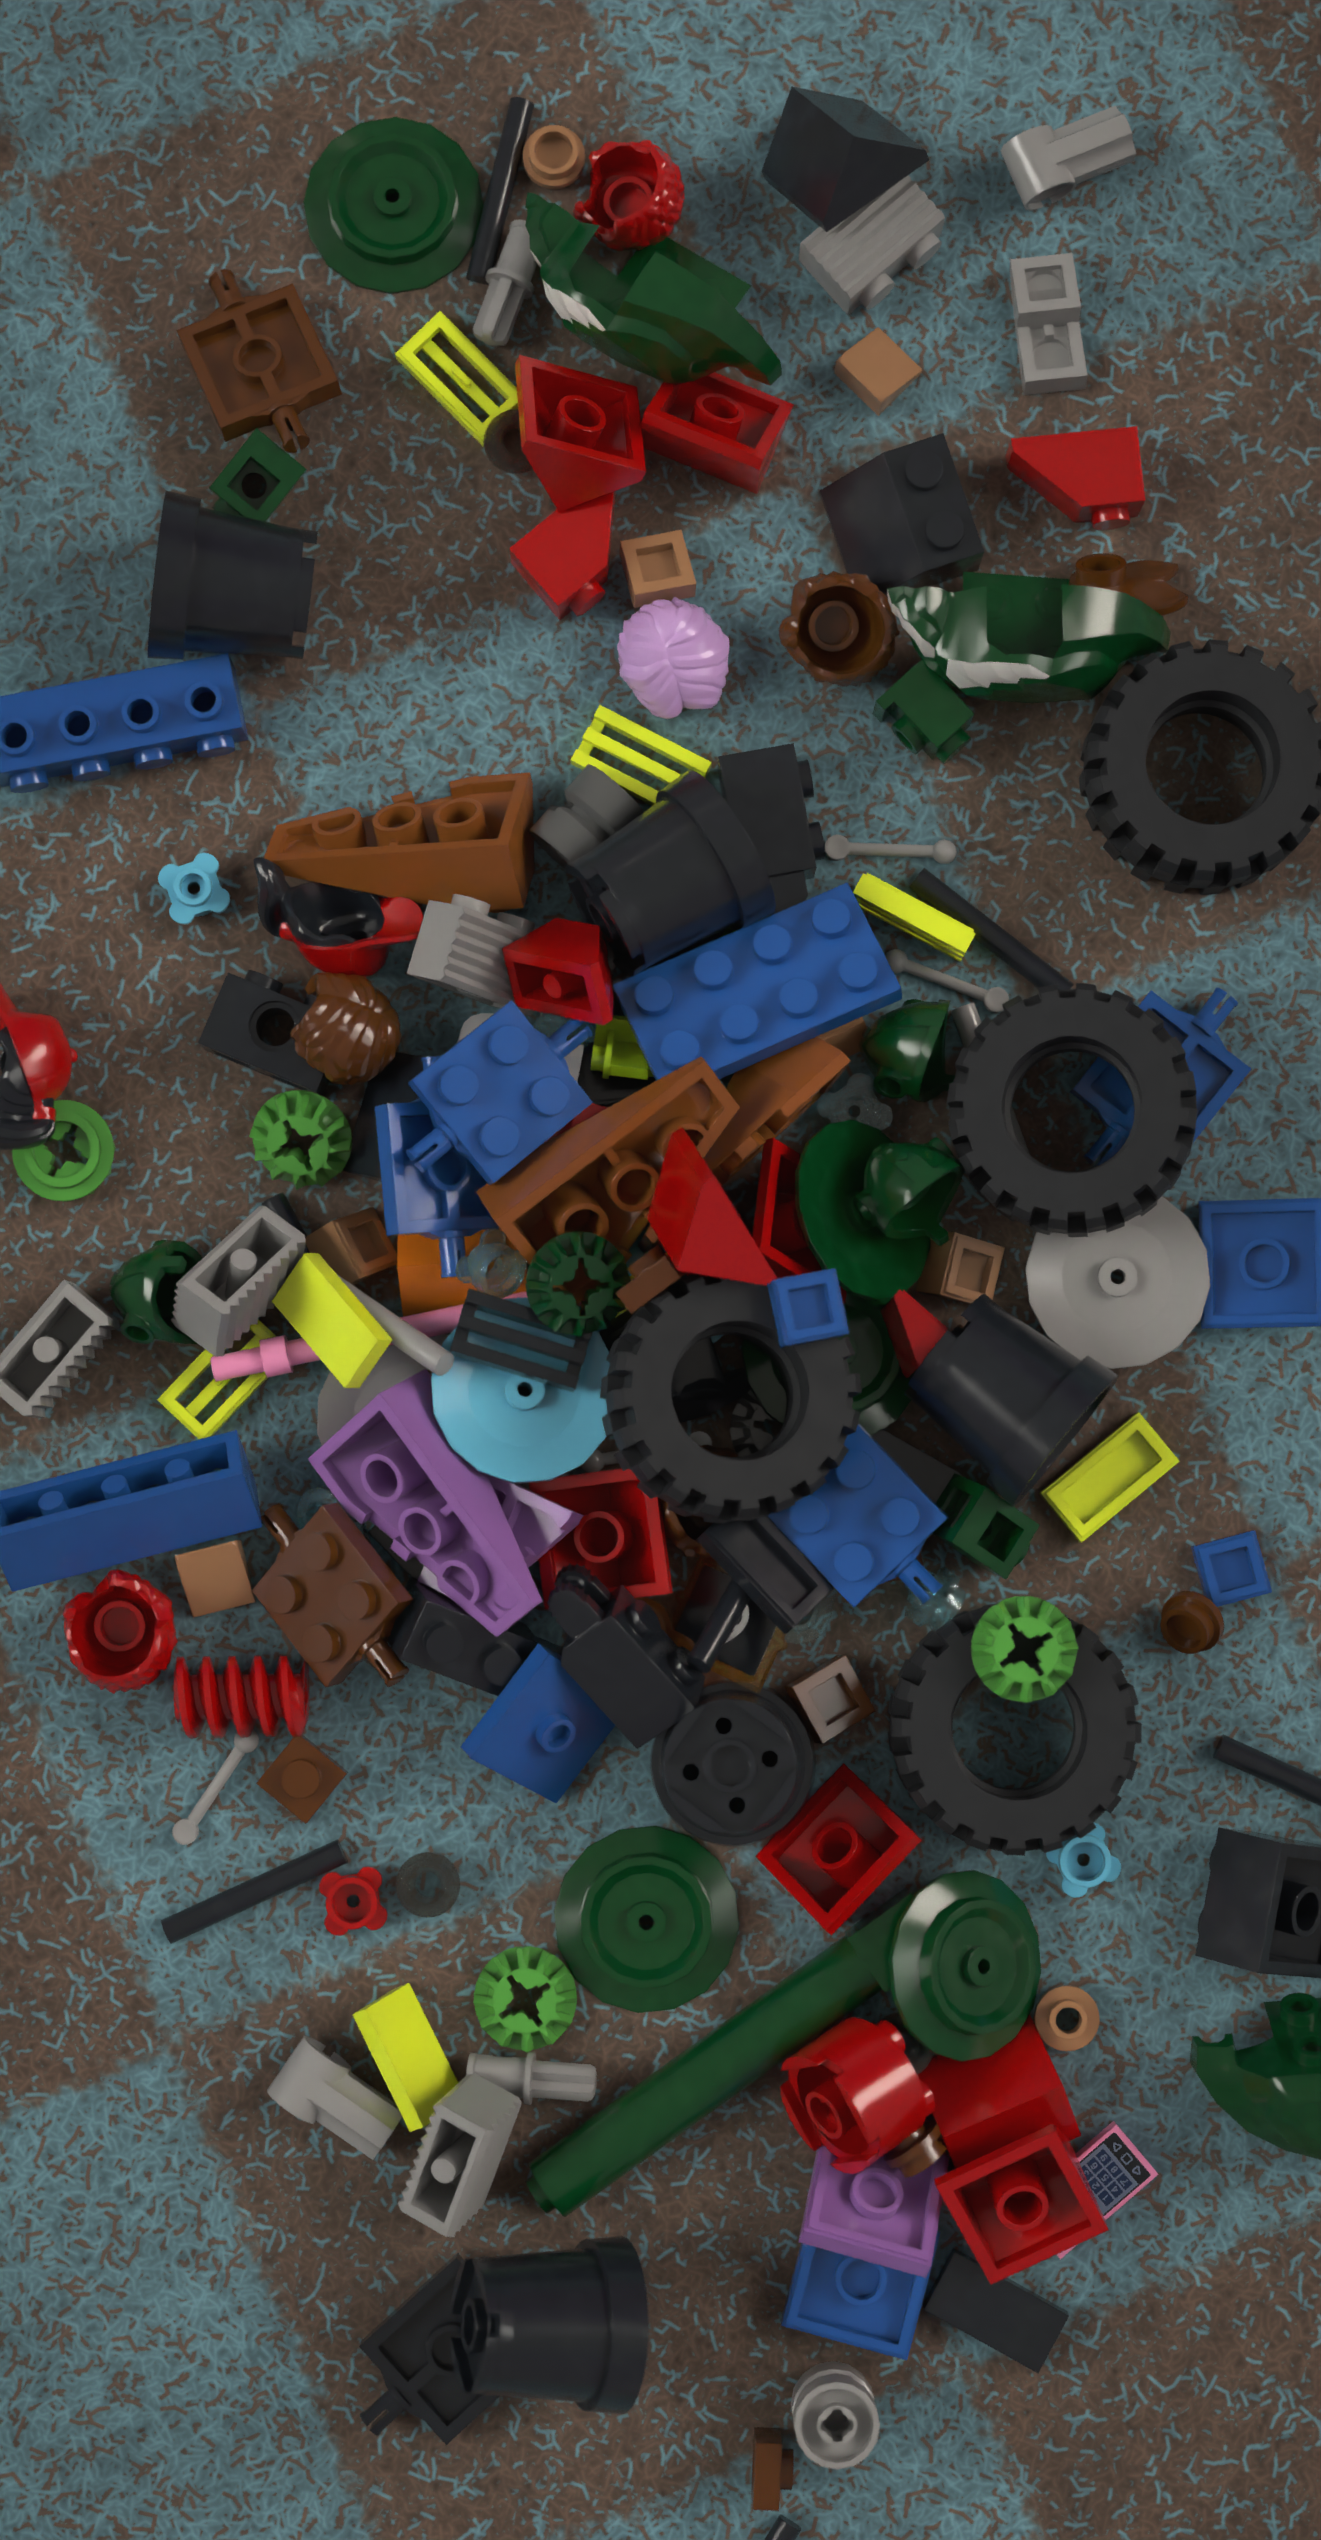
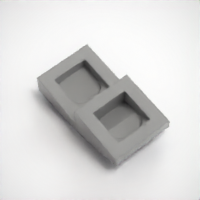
[1009,253,1088,395]

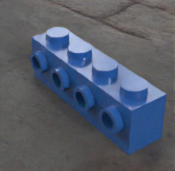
[0,653,248,793]
[0,1430,262,1592]

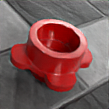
[319,1866,388,1936]

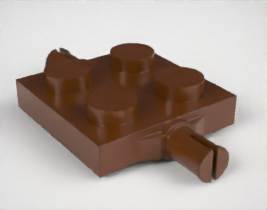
[177,269,342,453]
[252,1502,413,1687]

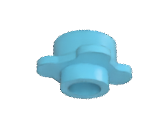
[158,853,230,925]
[1046,1822,1121,1898]

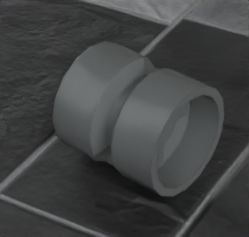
[528,764,644,879]

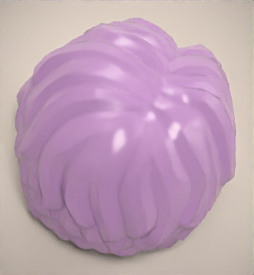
[617,597,729,719]

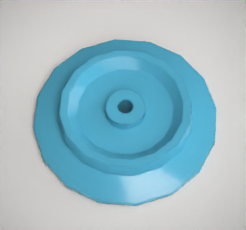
[431,1298,610,1483]

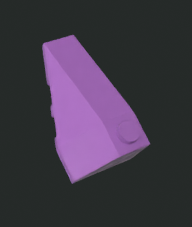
[308,1369,542,1637]

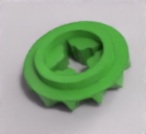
[249,1090,352,1190]
[12,1100,116,1202]
[971,1596,1078,1703]
[473,1946,577,2052]

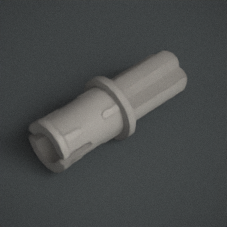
[473,220,537,347]
[466,2052,597,2105]

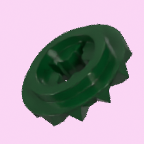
[526,1231,631,1337]

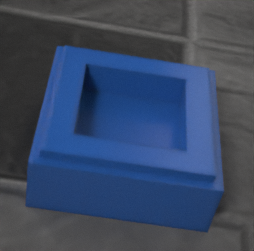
[767,1268,849,1348]
[1191,1530,1272,1607]

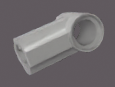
[1000,105,1136,211]
[267,2036,402,2160]

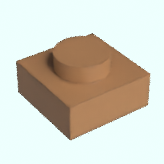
[619,530,696,608]

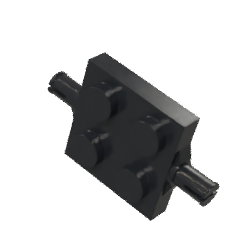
[359,2253,500,2445]

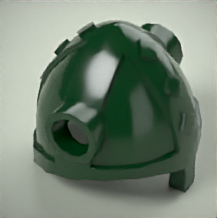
[859,999,955,1102]
[853,1137,965,1246]
[110,1240,203,1344]

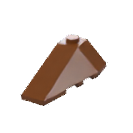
[264,772,535,913]
[638,1036,851,1254]
[476,1056,740,1305]

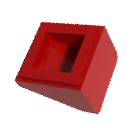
[880,1289,948,1378]

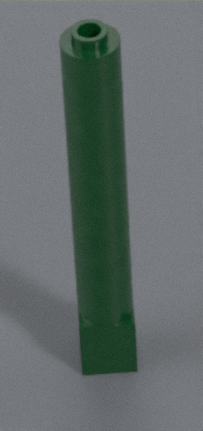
[525,1887,913,2217]

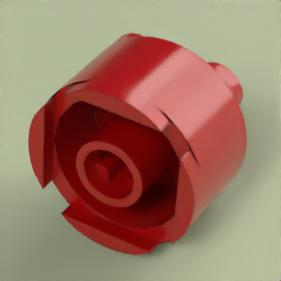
[780,2017,936,2174]

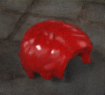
[573,140,685,251]
[62,1569,178,1694]

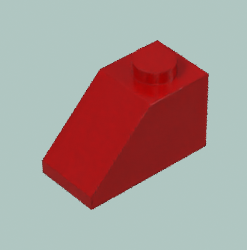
[1005,426,1146,530]
[509,491,616,621]
[502,918,613,1025]

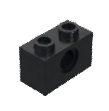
[198,970,329,1096]

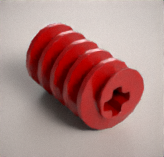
[174,1655,309,1738]

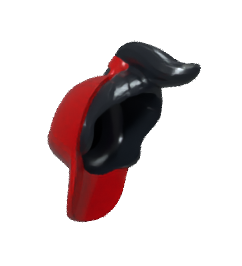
[254,857,424,977]
[0,982,78,1150]

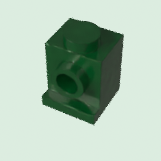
[209,428,307,522]
[872,659,974,764]
[932,1473,1040,1580]

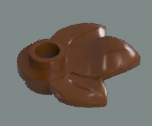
[1069,553,1189,616]

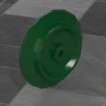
[303,117,484,294]
[795,1120,931,1302]
[741,1292,918,1436]
[554,1826,739,2013]
[888,1870,1041,2062]

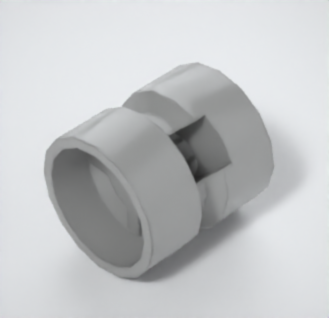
[791,2361,880,2470]

